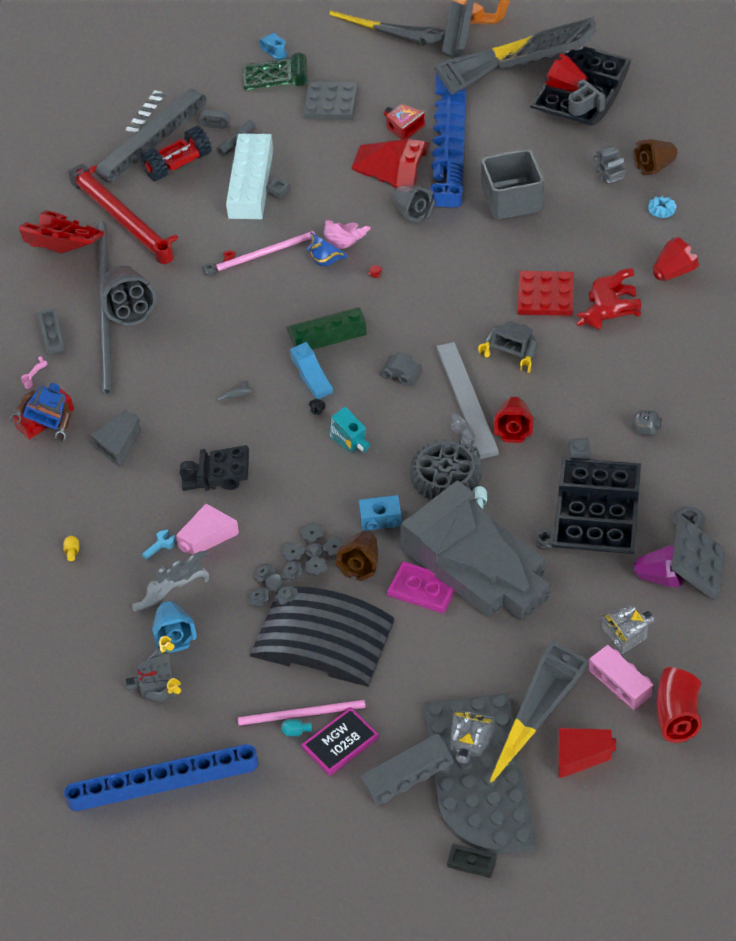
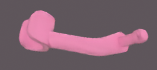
[21,356,48,389]

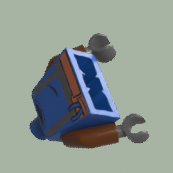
[9,383,71,442]

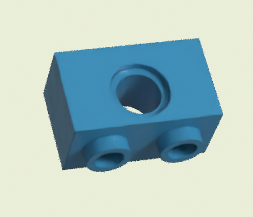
[359,495,402,531]

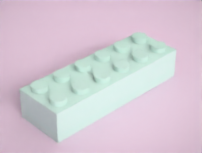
[226,134,273,219]

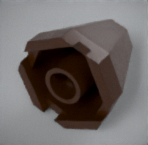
[633,139,677,175]
[335,530,378,581]

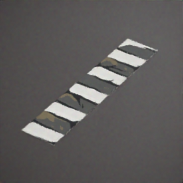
[125,90,166,133]

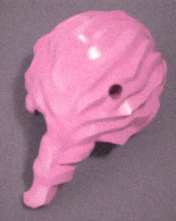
[324,220,371,249]

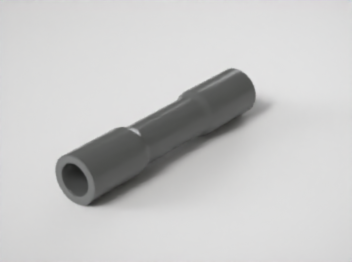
[216,120,256,156]

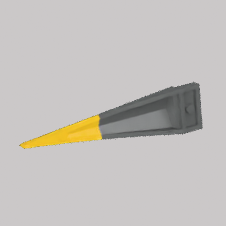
[329,11,445,46]
[434,35,534,95]
[490,640,589,783]

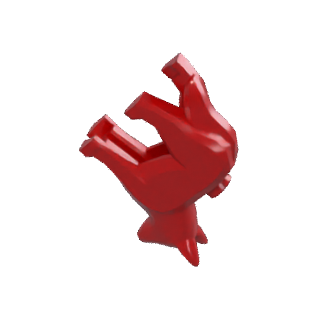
[576,268,641,330]

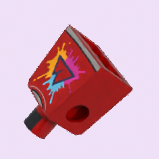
[384,104,425,140]

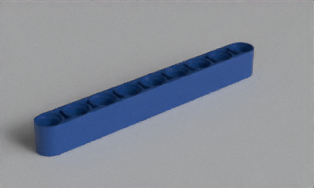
[64,744,258,811]

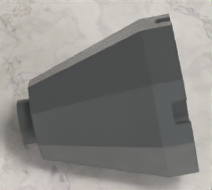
[392,185,435,223]

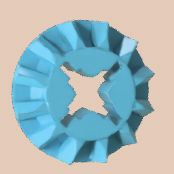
[648,196,676,218]

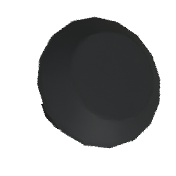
[309,399,326,415]

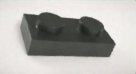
[447,844,497,878]

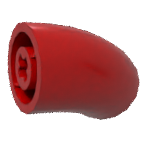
[656,667,702,743]

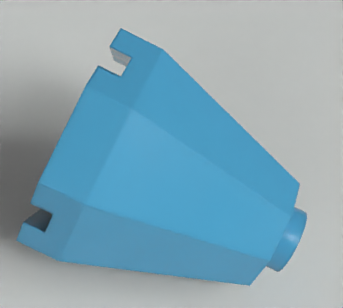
[152,601,197,653]

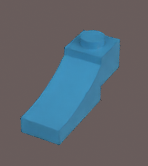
[290,342,333,399]

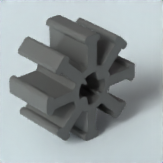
[594,146,626,184]

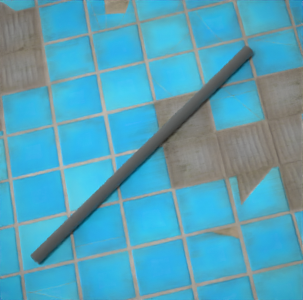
[98,222,112,395]

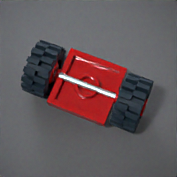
[140,126,212,181]

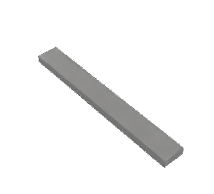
[437,342,499,459]

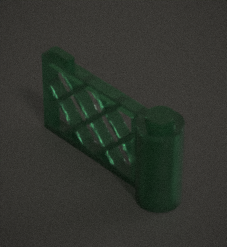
[243,53,308,90]

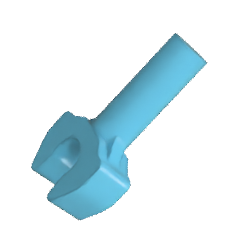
[142,530,176,560]

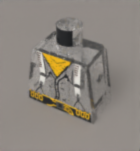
[600,606,654,656]
[451,709,495,763]

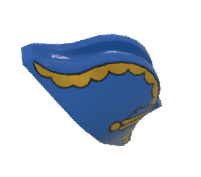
[306,232,348,266]

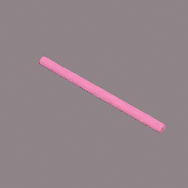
[216,231,315,271]
[238,699,366,726]

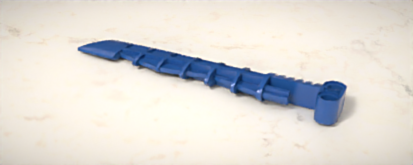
[430,73,466,207]

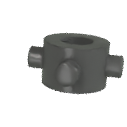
[203,263,217,276]

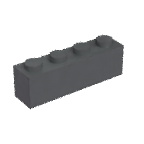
[361,733,454,805]

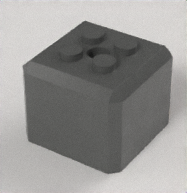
[481,149,544,220]

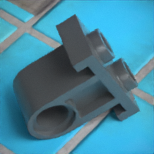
[569,79,605,116]

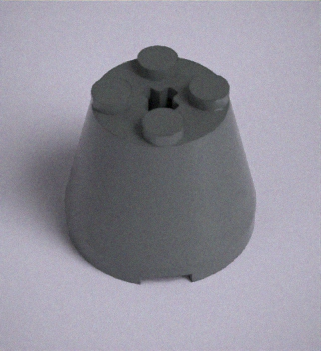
[101,266,157,326]

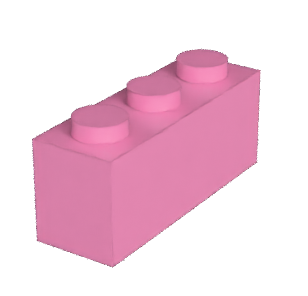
[589,645,653,711]

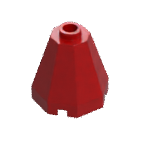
[545,53,588,91]
[653,237,699,281]
[494,397,533,443]

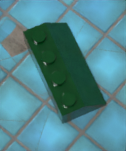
[286,307,367,350]

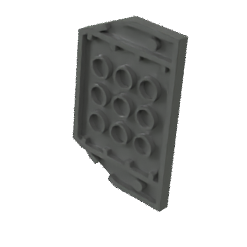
[498,17,596,68]

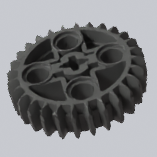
[410,438,482,500]

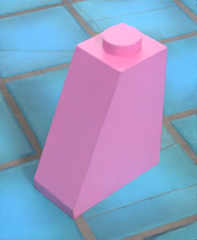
[176,504,239,555]

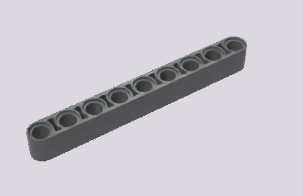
[96,89,206,183]

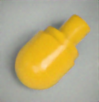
[63,536,79,561]

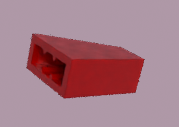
[558,728,616,778]

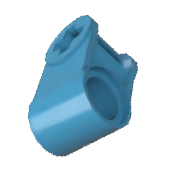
[259,32,287,60]

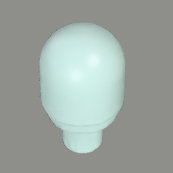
[472,486,487,509]

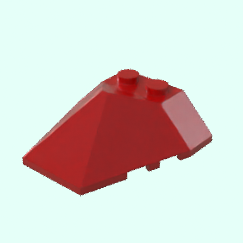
[351,139,430,188]
[19,210,105,254]

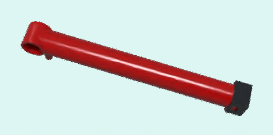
[68,163,178,264]

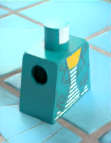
[329,406,371,453]

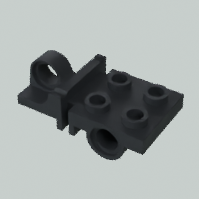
[180,445,249,491]

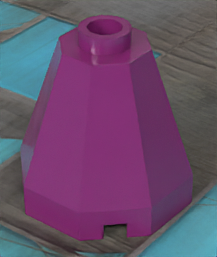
[633,544,684,588]

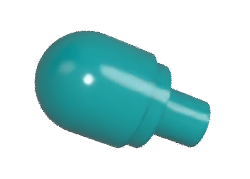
[281,719,311,737]

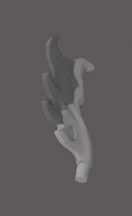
[132,551,210,612]

